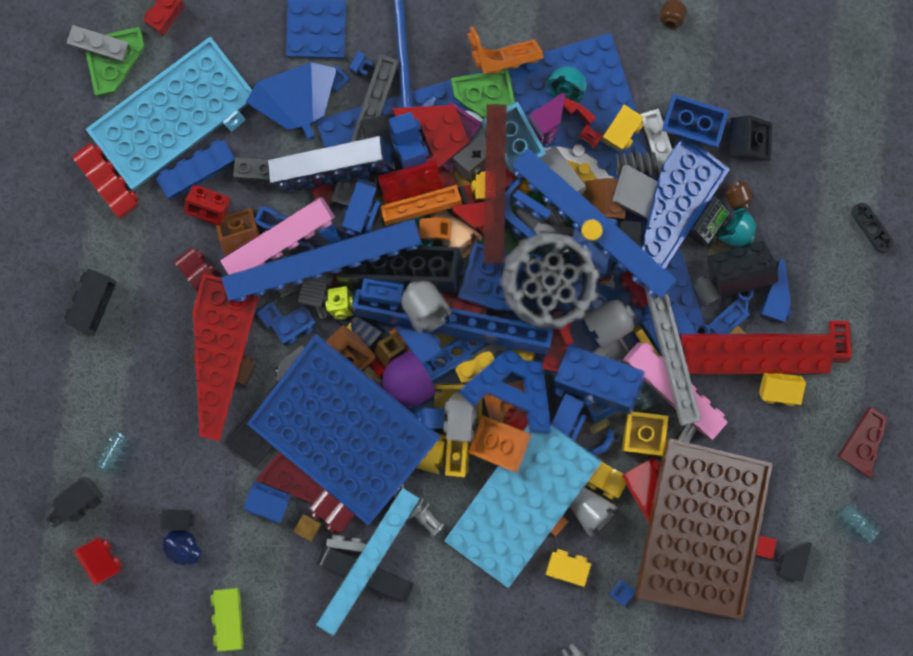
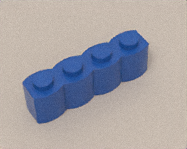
[156,140,235,201]
[255,207,332,250]

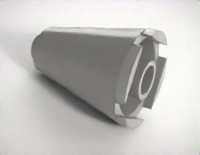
[569,487,618,537]

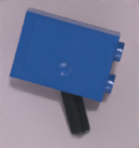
[548,219,619,279]

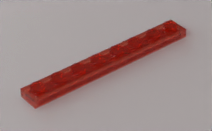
[483,104,507,264]

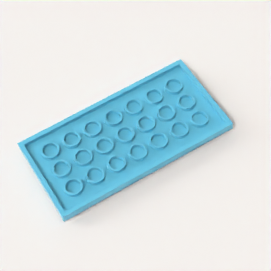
[86,37,252,191]
[444,424,602,588]

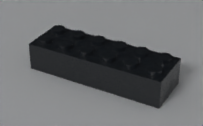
[337,246,464,294]

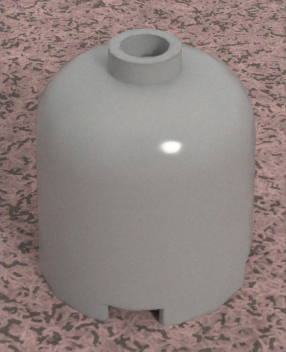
[401,281,451,333]
[584,300,635,349]

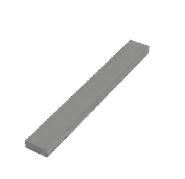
[644,285,701,426]

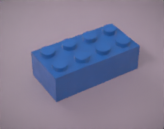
[554,345,645,415]

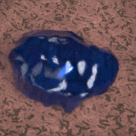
[162,530,201,565]

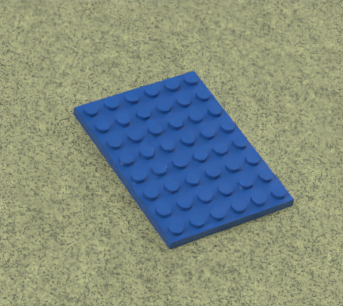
[247,334,441,526]

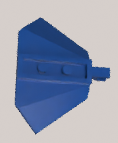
[246,62,337,141]

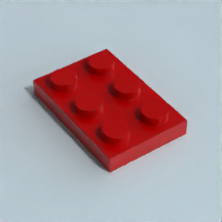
[378,160,443,204]

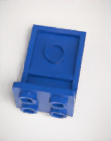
[492,178,547,254]

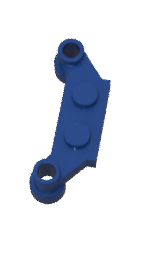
[694,289,753,334]

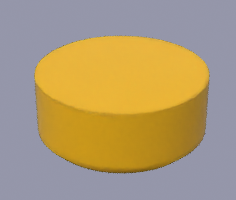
[582,220,603,241]

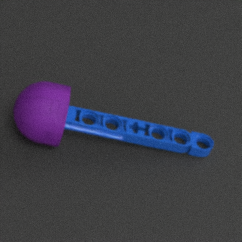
[383,311,532,407]

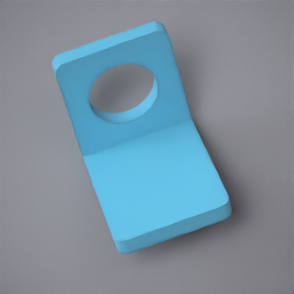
[223,110,246,132]

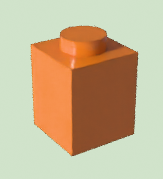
[419,217,451,241]

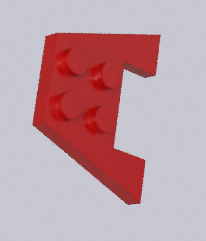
[392,105,469,168]

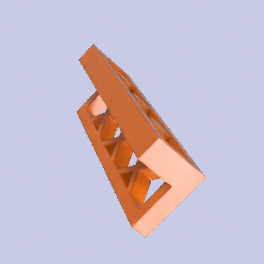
[380,185,462,226]

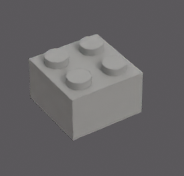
[444,392,478,441]

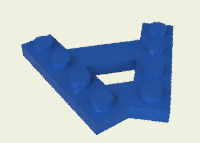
[459,348,551,435]

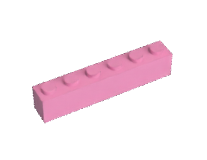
[220,197,335,274]
[623,342,728,440]

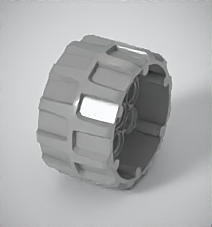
[500,233,600,329]

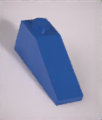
[759,259,792,323]

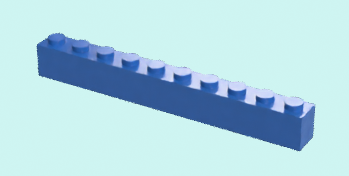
[512,148,678,300]
[222,219,421,302]
[353,289,553,355]

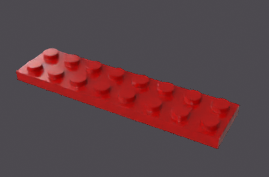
[679,334,835,374]

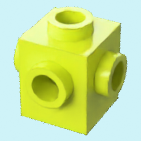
[326,286,355,319]

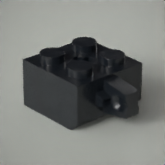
[46,477,104,528]

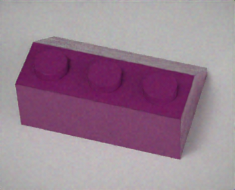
[528,93,565,146]

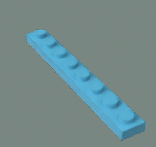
[317,488,420,636]

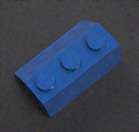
[662,94,729,148]

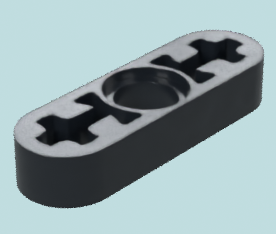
[851,203,894,253]

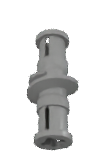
[392,484,444,537]

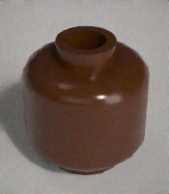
[660,0,687,29]
[725,180,754,209]

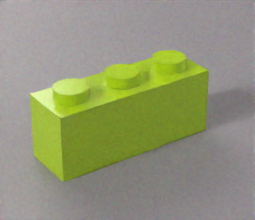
[211,588,244,651]

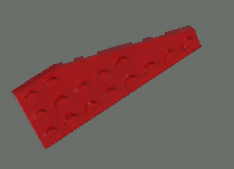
[193,273,260,442]

